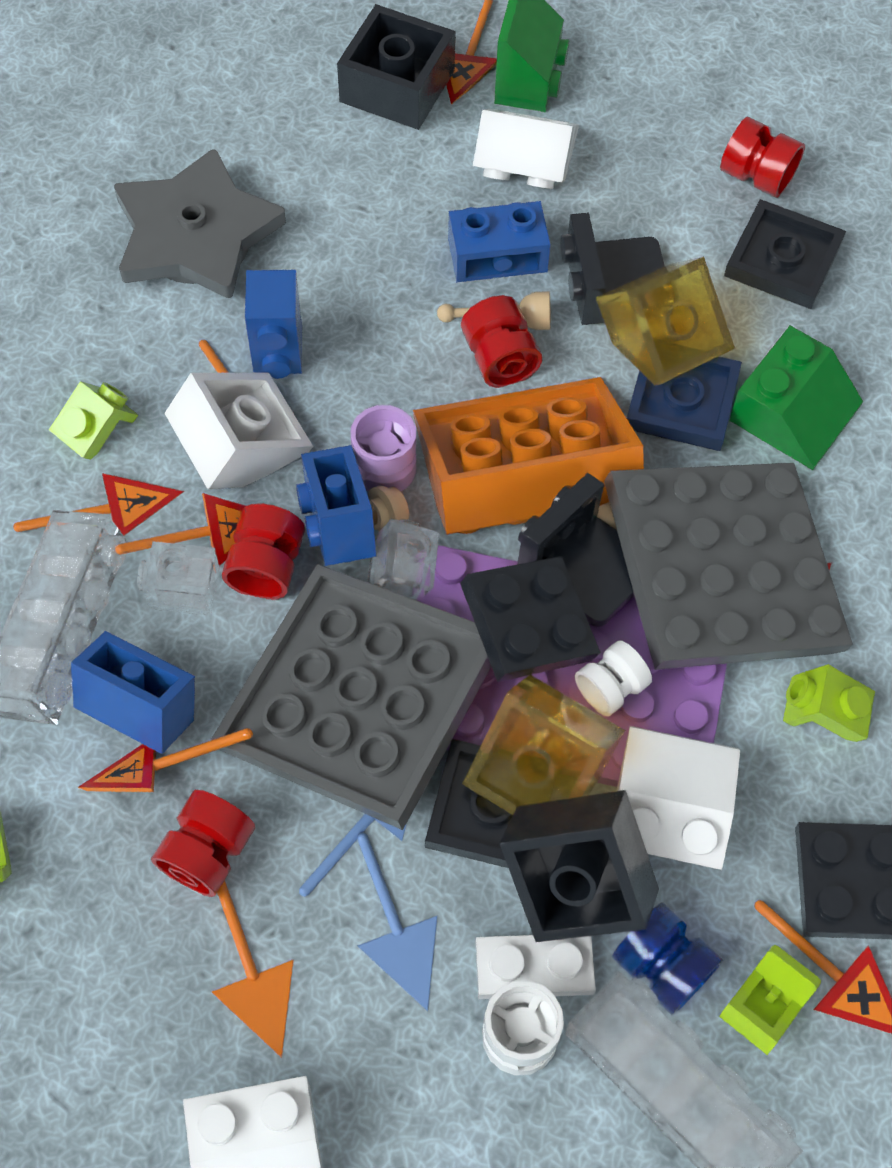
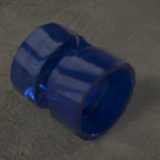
[612,902,724,1016]

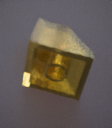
[596,256,735,385]
[462,675,625,815]

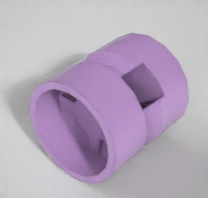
[351,405,416,491]

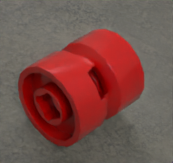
[720,116,805,198]
[460,295,543,388]
[221,503,305,600]
[151,789,256,897]

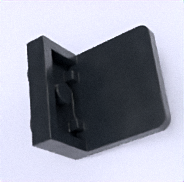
[560,212,674,325]
[517,473,634,627]

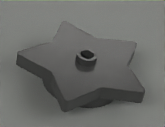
[114,149,286,298]

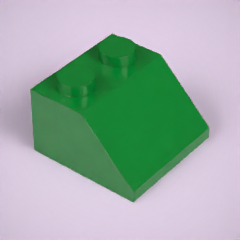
[494,0,569,112]
[729,325,863,470]

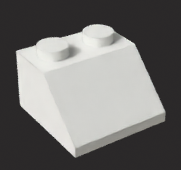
[473,109,579,189]
[165,373,313,490]
[617,726,740,870]
[183,1076,322,1168]

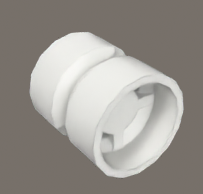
[482,980,564,1075]

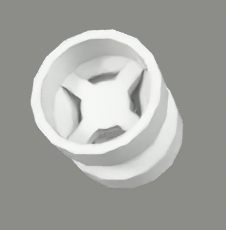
[575,641,652,717]

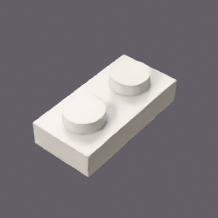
[475,935,596,999]

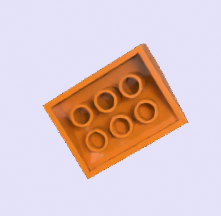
[413,377,644,535]

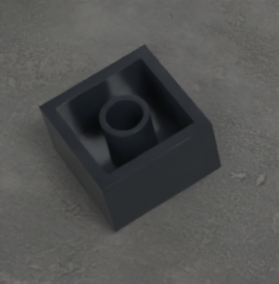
[337,4,456,130]
[499,790,659,942]

